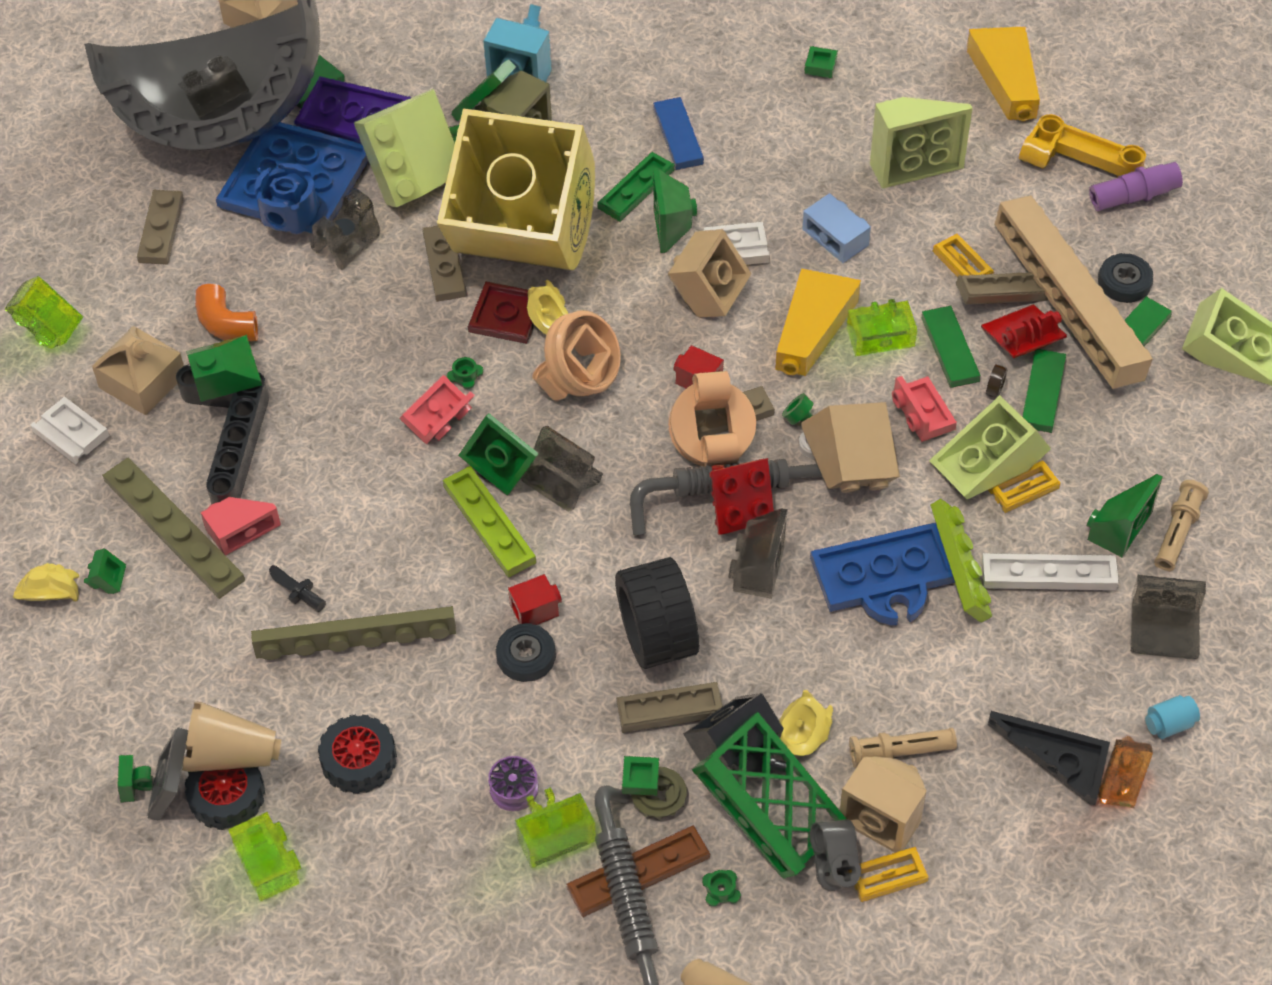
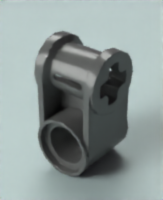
[810,819,861,891]

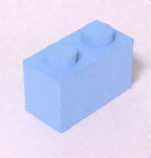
[802,193,871,263]

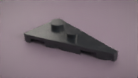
[988,711,1110,806]

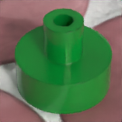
[782,393,814,425]

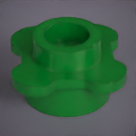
[447,357,483,389]
[702,870,741,907]

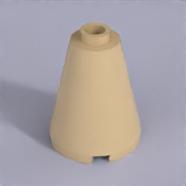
[182,701,282,772]

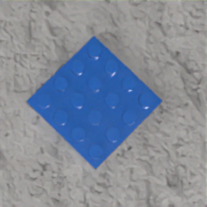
[216,122,369,237]

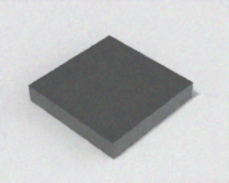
[147,727,188,820]

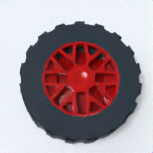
[318,714,397,794]
[184,767,265,830]

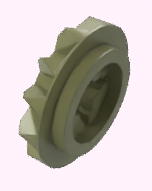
[631,767,687,820]

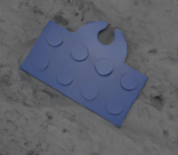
[810,522,955,625]

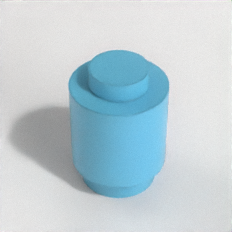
[1145,695,1200,739]

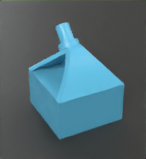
[483,4,552,82]

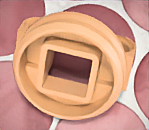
[532,310,621,401]
[668,371,756,467]

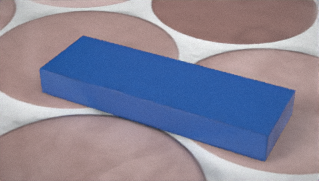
[653,97,704,170]

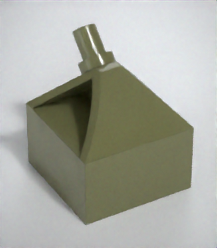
[474,71,552,121]

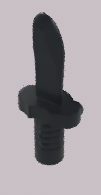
[269,565,326,612]

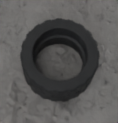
[615,557,700,669]

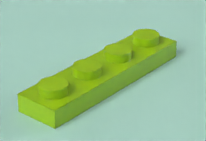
[443,466,536,578]
[930,498,993,623]

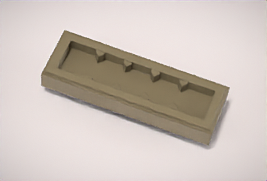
[422,226,466,302]
[956,272,1048,305]
[616,682,722,733]

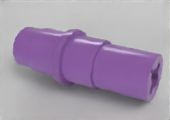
[1089,162,1183,211]

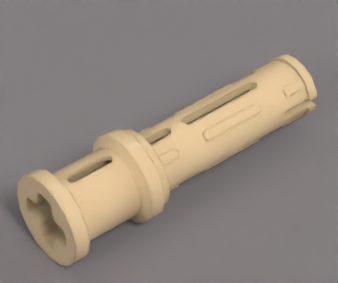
[1154,480,1209,572]
[849,727,957,768]

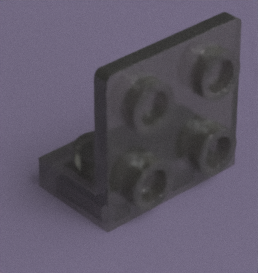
[1130,575,1206,660]

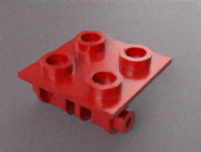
[981,304,1067,358]
[709,458,775,535]

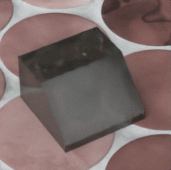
[728,508,788,599]

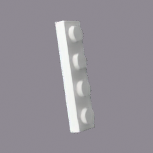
[982,553,1118,590]

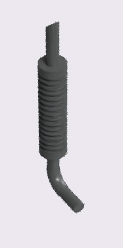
[629,459,822,536]
[594,785,659,985]

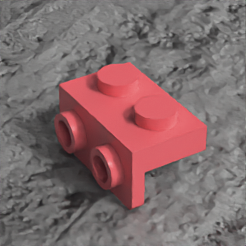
[399,375,475,444]
[892,376,957,442]

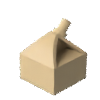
[218,0,298,28]
[668,229,752,318]
[92,326,184,416]
[840,757,926,852]

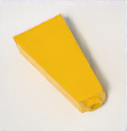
[967,26,1040,121]
[775,268,861,376]

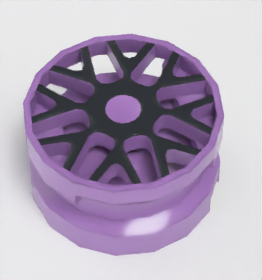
[489,756,538,811]

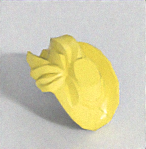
[527,280,569,334]
[13,563,79,602]
[779,690,833,756]

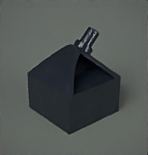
[683,693,786,778]

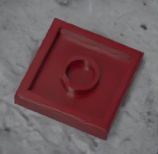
[468,281,534,344]

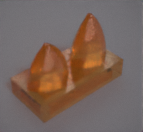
[1098,736,1153,808]

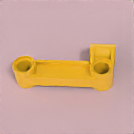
[1019,114,1146,177]

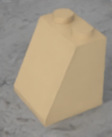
[801,402,900,493]

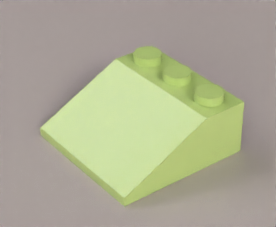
[354,89,455,207]
[870,97,973,189]

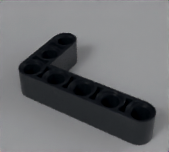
[176,364,269,505]

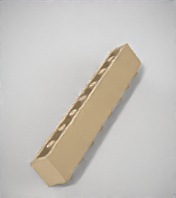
[994,195,1153,389]

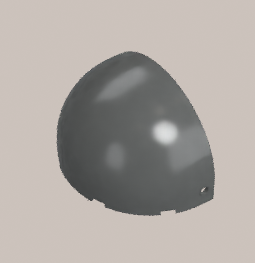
[84,0,320,150]

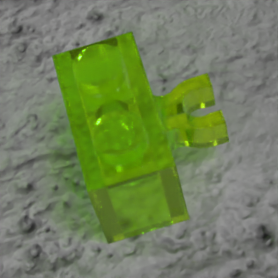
[4,276,84,349]
[846,299,917,356]
[515,787,596,868]
[228,812,302,902]

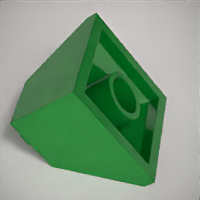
[653,169,697,253]
[186,335,262,402]
[458,413,539,496]
[1086,474,1163,558]

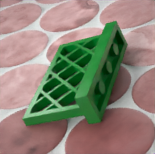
[691,712,847,879]

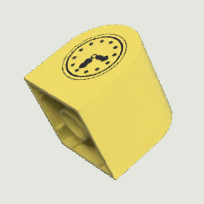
[437,108,595,270]

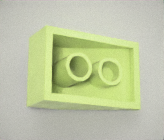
[1182,288,1272,386]
[929,395,1051,500]

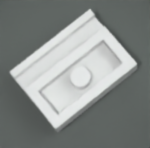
[704,222,769,265]
[30,397,109,465]

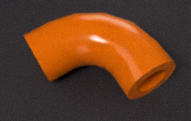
[195,284,258,342]

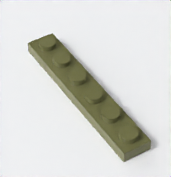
[102,457,245,599]
[251,606,457,660]

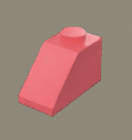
[200,497,281,555]

